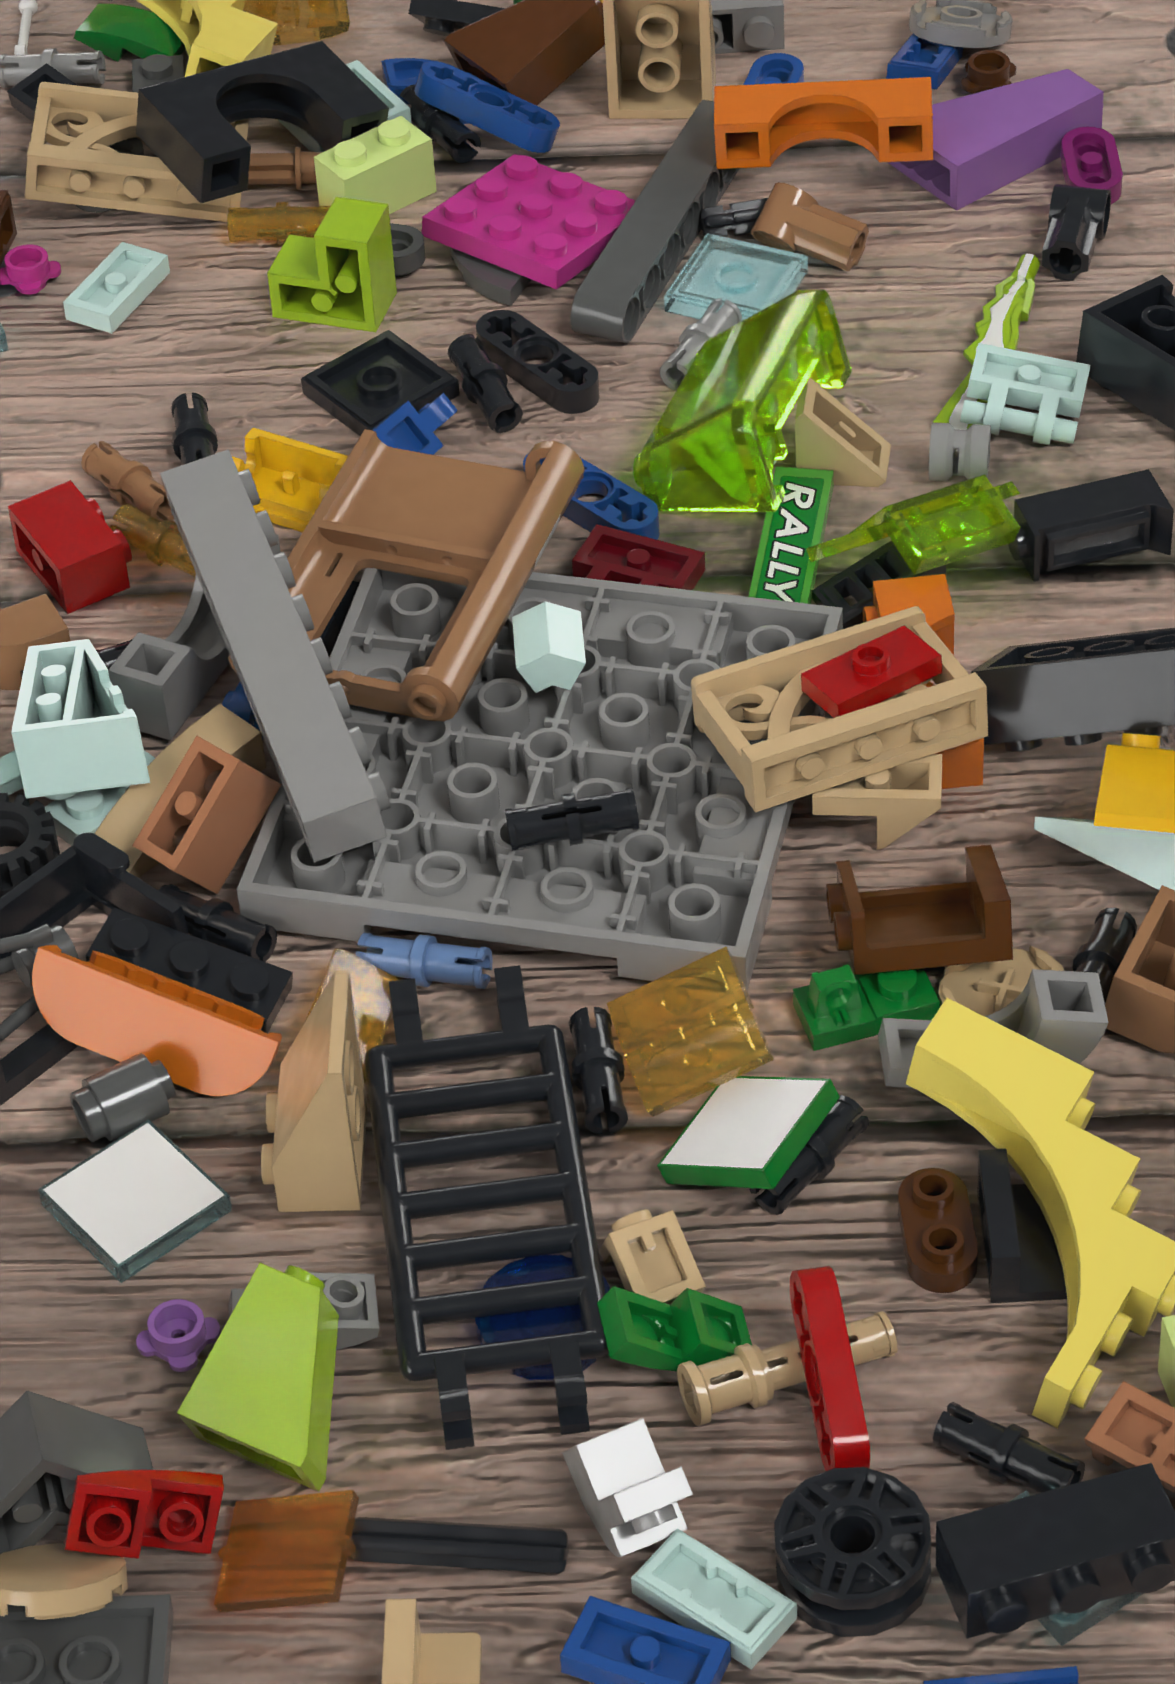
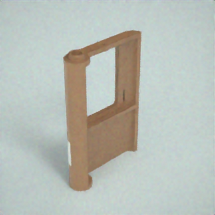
[228,429,585,721]

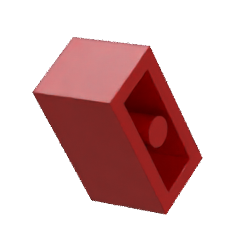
[8,480,132,614]

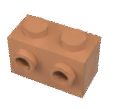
[132,735,282,894]

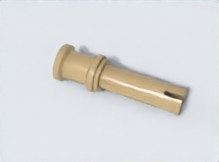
[677,1311,898,1426]

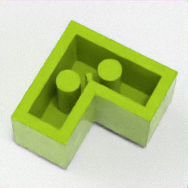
[267,197,397,332]

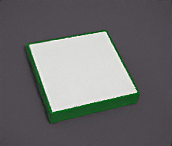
[657,1076,840,1189]

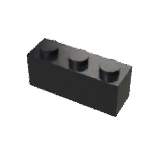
[935,1463,1175,1639]

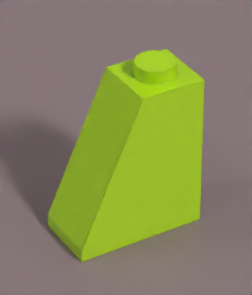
[177,1263,339,1492]

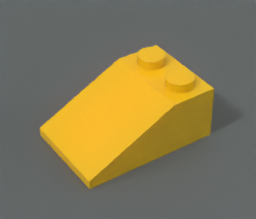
[1094,733,1175,833]

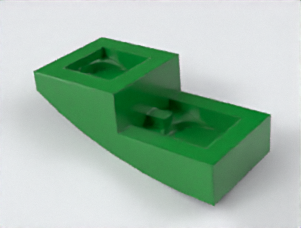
[74,4,186,62]
[597,1286,752,1372]

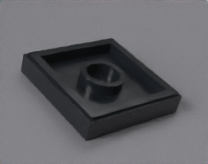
[301,330,460,436]

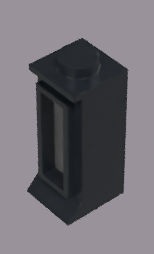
[1007,469,1174,582]

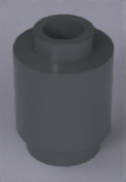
[70,1053,176,1142]

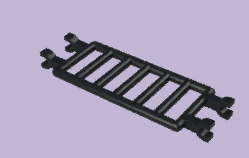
[365,965,609,1450]

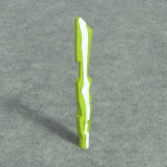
[933,254,1040,457]

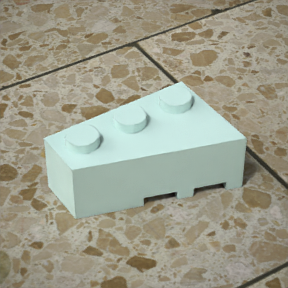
[11,639,150,800]

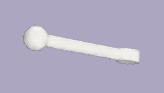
[14,0,38,55]

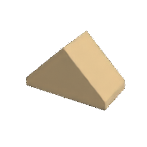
[795,377,891,487]

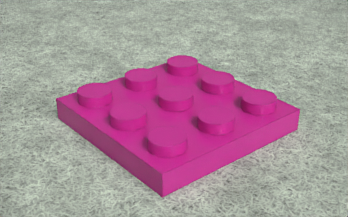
[422,154,635,290]

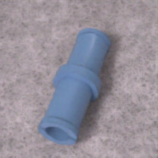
[355,933,493,989]

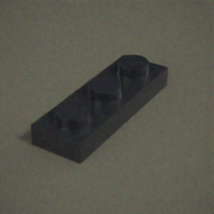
[86,907,293,1033]

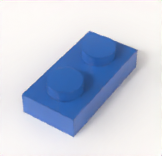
[560,1596,731,1684]

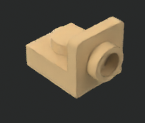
[599,1209,706,1305]

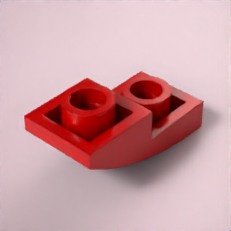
[64,1470,224,1559]

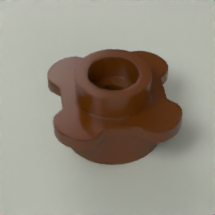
[961,50,1016,93]

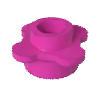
[0,244,61,295]

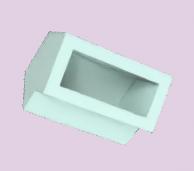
[512,601,586,693]

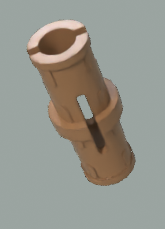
[81,441,174,527]

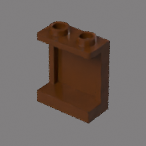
[826,845,1013,975]

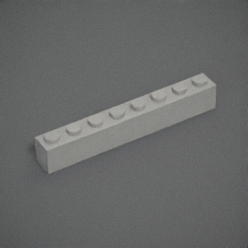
[160,449,391,863]

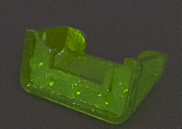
[633,289,852,512]

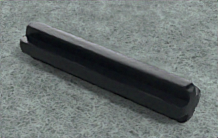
[349,1517,569,1574]

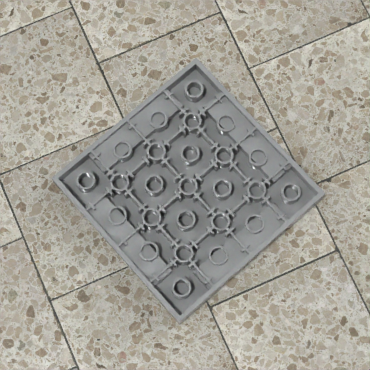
[236,568,843,994]

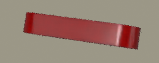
[790,1266,870,1471]

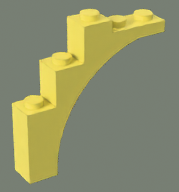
[906,998,1175,1429]

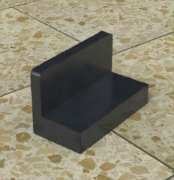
[977,1149,1067,1303]

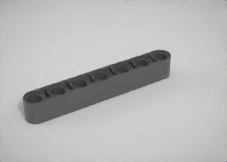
[571,100,740,343]

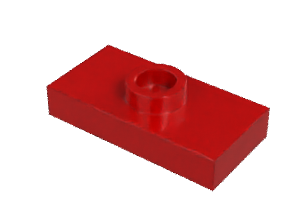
[801,625,942,718]

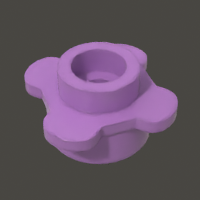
[136,1299,221,1372]

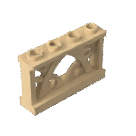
[25,82,249,223]
[691,606,988,812]

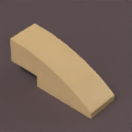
[94,703,266,878]

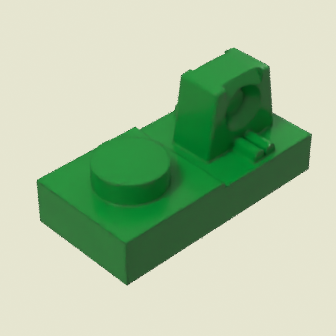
[793,964,940,1051]

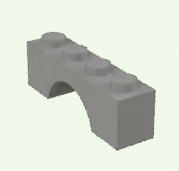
[108,534,281,740]

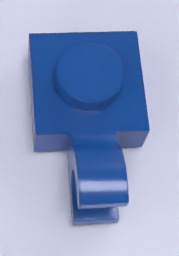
[372,393,458,455]

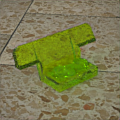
[806,474,1021,575]

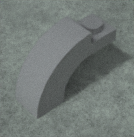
[878,969,1109,1108]

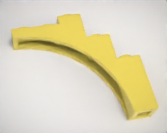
[136,0,278,77]

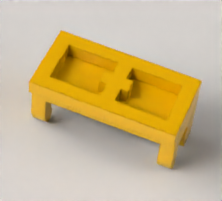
[232,427,348,532]

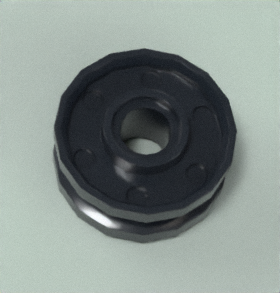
[774,1467,931,1637]

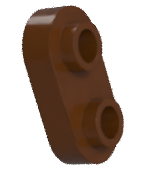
[898,1168,978,1293]

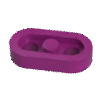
[1061,127,1123,204]

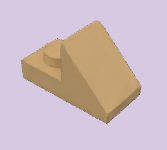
[812,754,942,850]

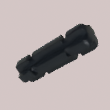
[700,198,768,240]

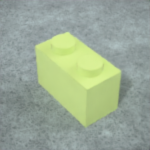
[314,116,437,214]

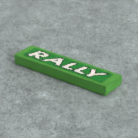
[748,466,834,604]

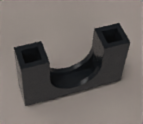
[136,41,389,203]

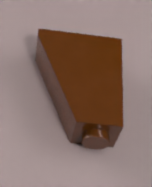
[444,0,605,106]

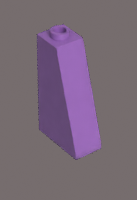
[887,69,1104,211]

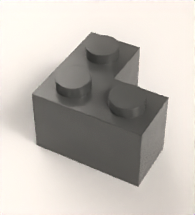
[0,1391,153,1554]

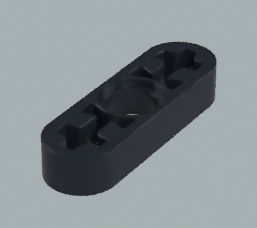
[476,310,600,414]

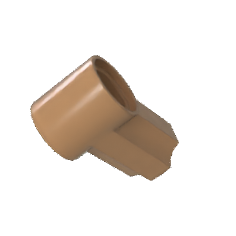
[751,182,869,272]

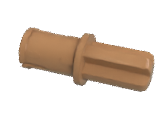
[248,147,322,189]

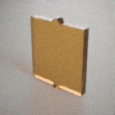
[214,1490,359,1612]

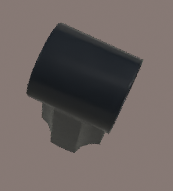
[1042,184,1111,281]

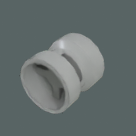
[929,422,991,483]

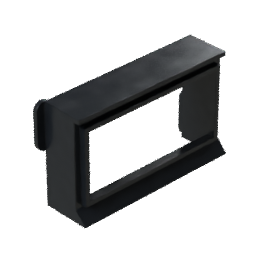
[0,832,188,1106]

